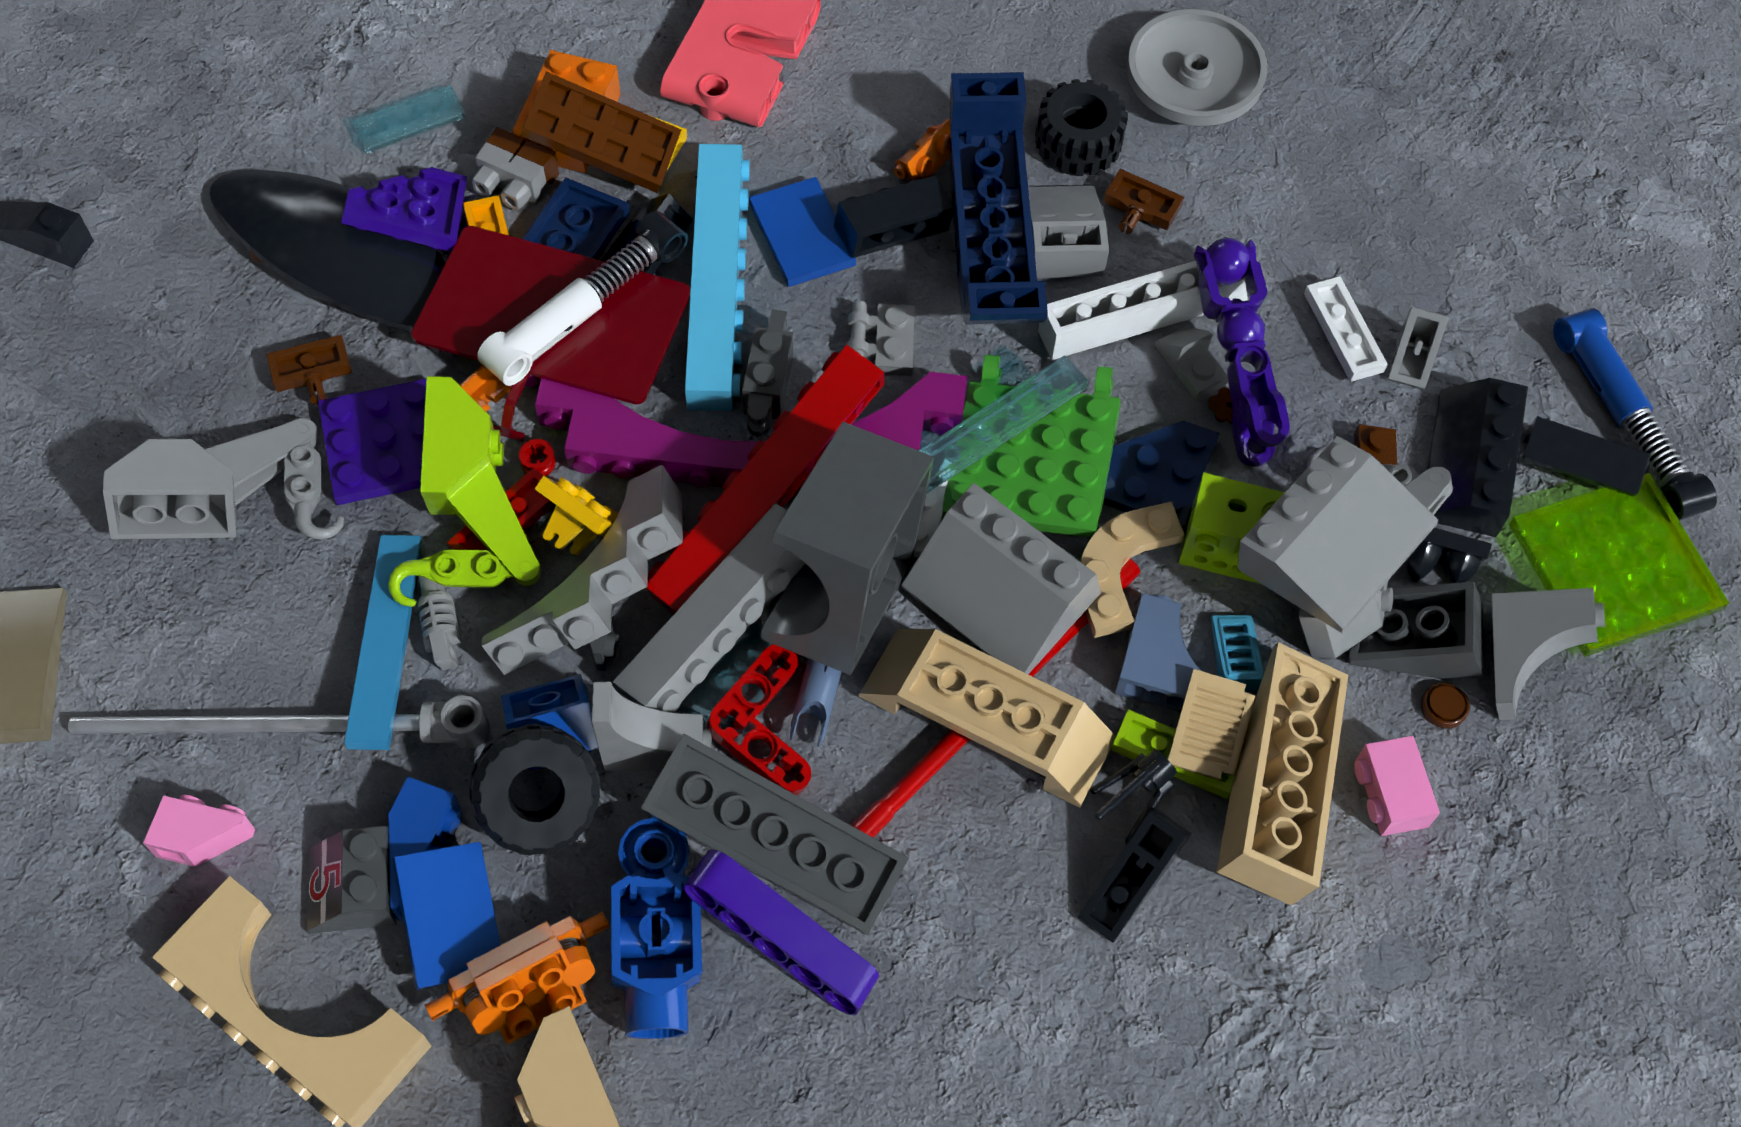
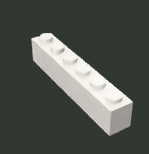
[1038,261,1248,360]

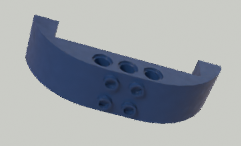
[950,72,1048,325]

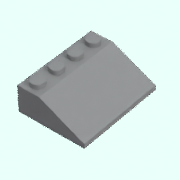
[1238,436,1438,633]
[901,483,1101,674]

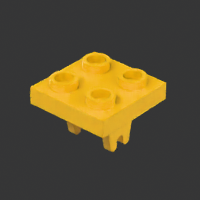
[535,476,619,555]

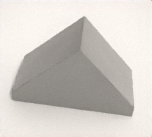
[1388,306,1449,389]

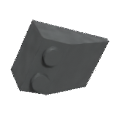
[1349,582,1483,679]

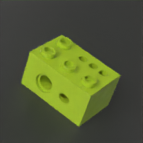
[1178,472,1285,585]

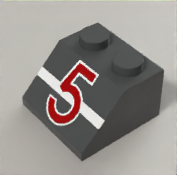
[307,826,396,934]

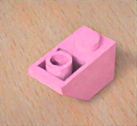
[143,795,255,867]

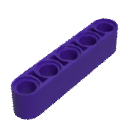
[683,849,879,1015]

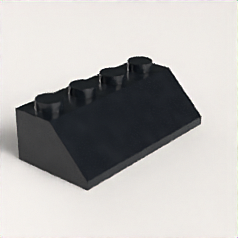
[1427,378,1528,537]

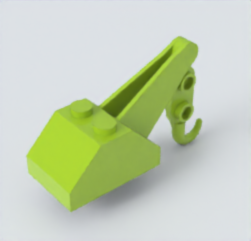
[388,376,541,607]

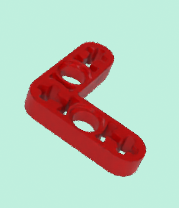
[707,644,811,795]

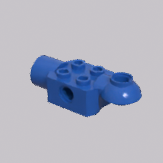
[611,817,702,1039]

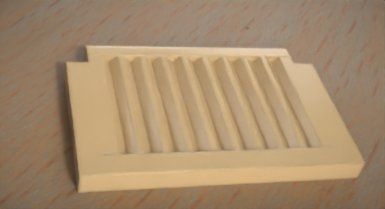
[1168,669,1256,780]

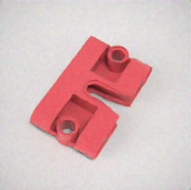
[660,0,821,128]

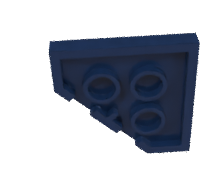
[1103,421,1220,529]

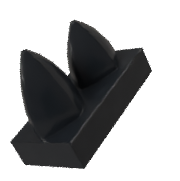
[1406,527,1492,583]

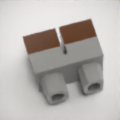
[472,127,560,211]

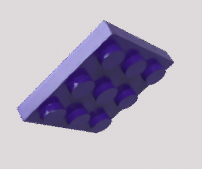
[318,378,427,505]

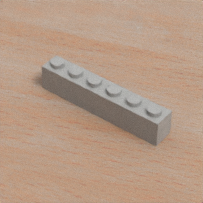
[613,503,806,713]

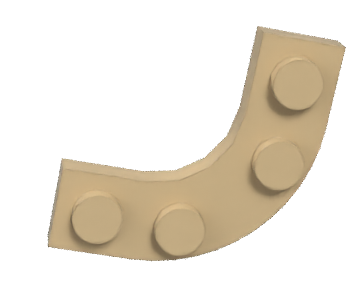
[1081,501,1184,638]

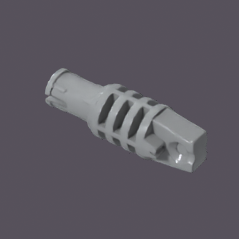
[417,576,461,671]

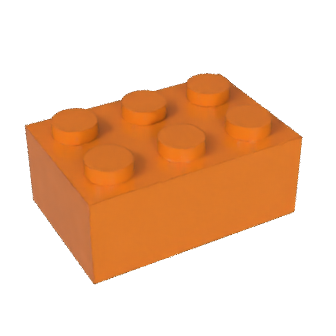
[513,50,621,173]

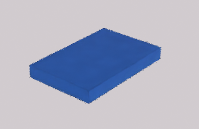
[749,177,856,287]
[392,842,500,990]

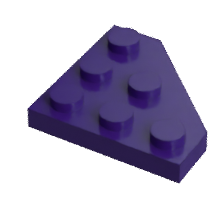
[341,167,467,252]

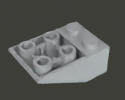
[1028,186,1109,278]

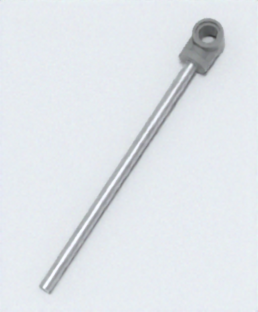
[68,695,490,749]

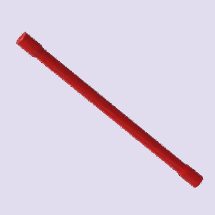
[851,559,1141,838]

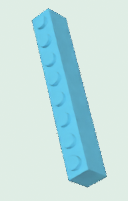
[685,144,750,411]

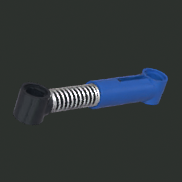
[1553,308,1717,521]

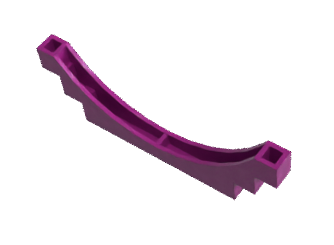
[525,372,967,496]

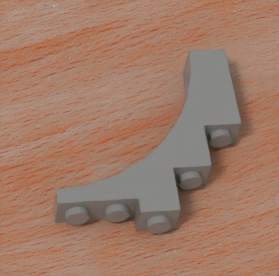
[481,465,683,675]

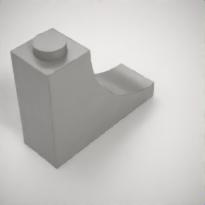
[1492,588,1605,720]
[592,682,712,771]

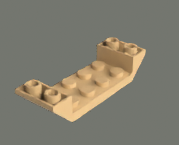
[859,629,1116,808]

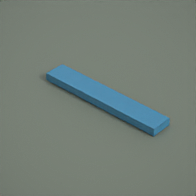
[344,535,423,750]

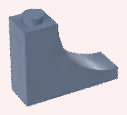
[1115,593,1201,713]

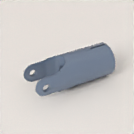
[790,658,841,748]

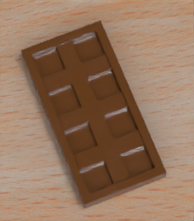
[520,72,682,193]

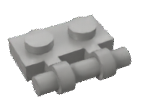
[846,301,915,376]

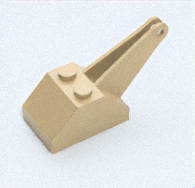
[514,1006,620,1127]

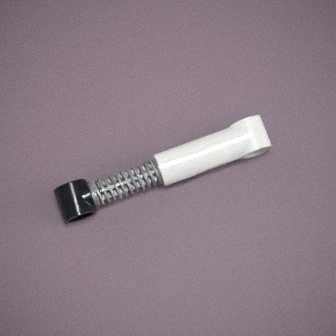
[478,211,688,386]

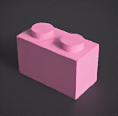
[1354,736,1440,836]

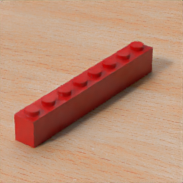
[646,345,884,614]

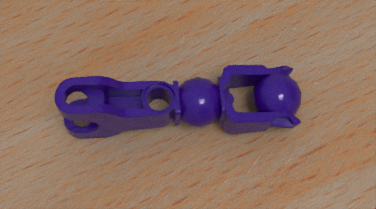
[1193,237,1290,467]

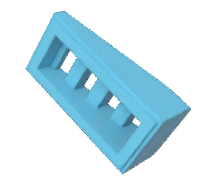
[1211,615,1264,692]

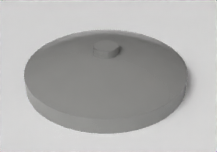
[1127,9,1267,126]

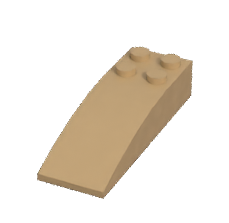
[1217,642,1348,905]

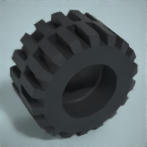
[1035,79,1128,176]

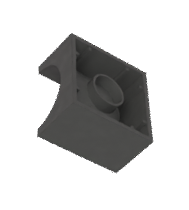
[761,422,934,675]

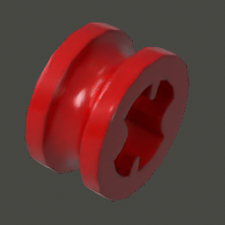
[519,439,556,477]

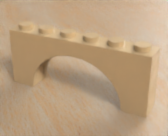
[152,876,431,1127]

